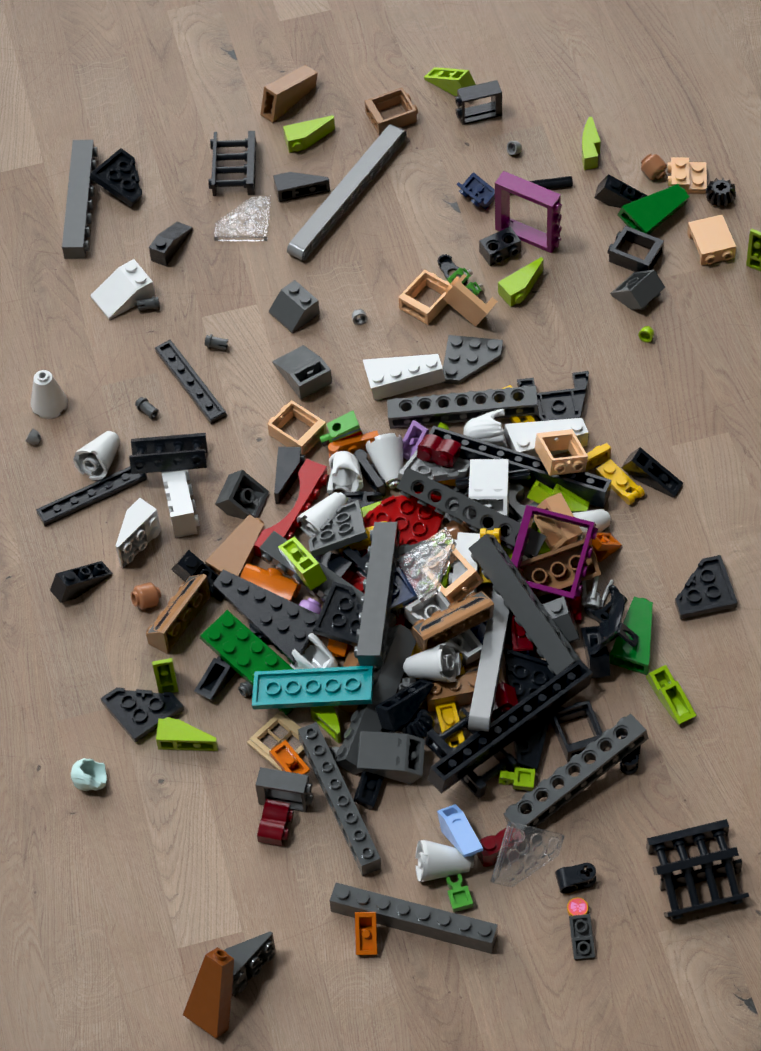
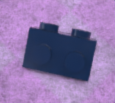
[456,172,495,210]

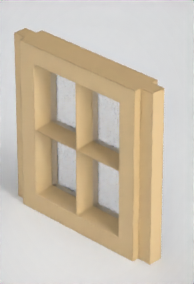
[247,711,305,771]

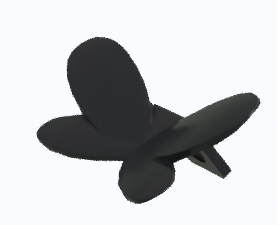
[590,595,639,655]

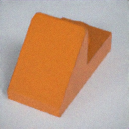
[592,532,622,562]
[269,740,310,775]
[355,912,377,955]

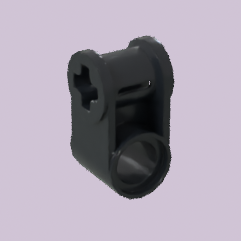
[620,735,641,775]
[555,863,596,894]

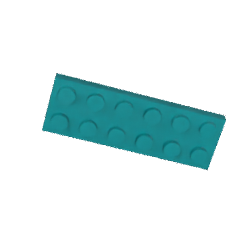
[252,666,374,710]

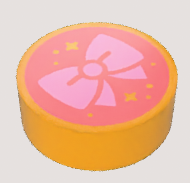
[567,897,588,916]

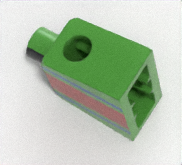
[319,410,363,447]

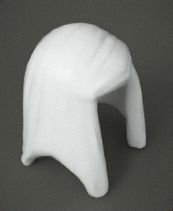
[463,409,507,448]
[327,451,364,493]
[290,633,338,669]

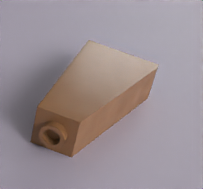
[260,65,318,123]
[205,514,265,577]

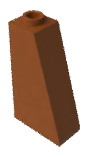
[183,947,234,1038]

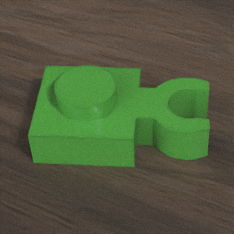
[447,874,473,913]

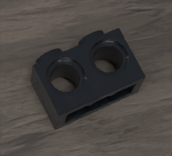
[479,227,521,266]

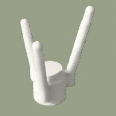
[581,576,614,610]

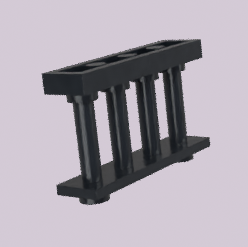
[208,131,257,196]
[129,433,208,474]
[425,708,517,799]
[646,819,742,891]
[652,847,749,920]

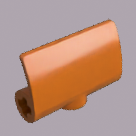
[240,563,301,601]

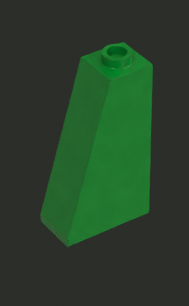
[618,184,690,235]
[610,596,653,675]

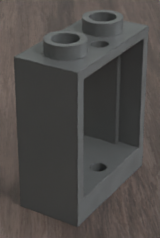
[255,767,313,812]

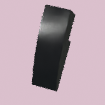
[314,552,357,582]
[194,656,236,701]

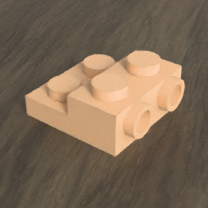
[667,157,707,194]

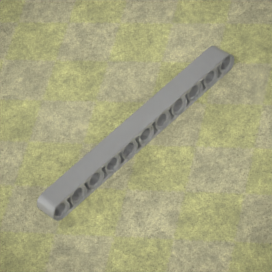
[287,124,407,261]
[468,589,511,732]

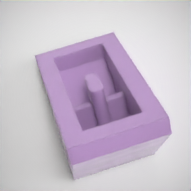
[403,420,429,460]

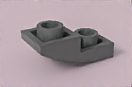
[569,914,595,959]

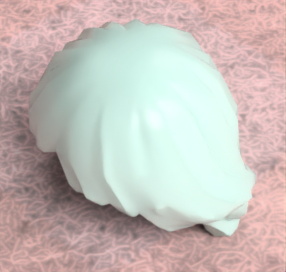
[71,758,107,791]

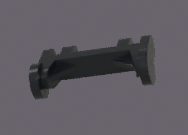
[585,585,628,624]

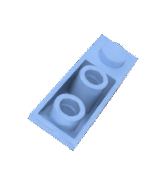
[437,804,483,858]

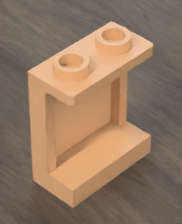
[687,215,736,265]
[442,274,498,327]

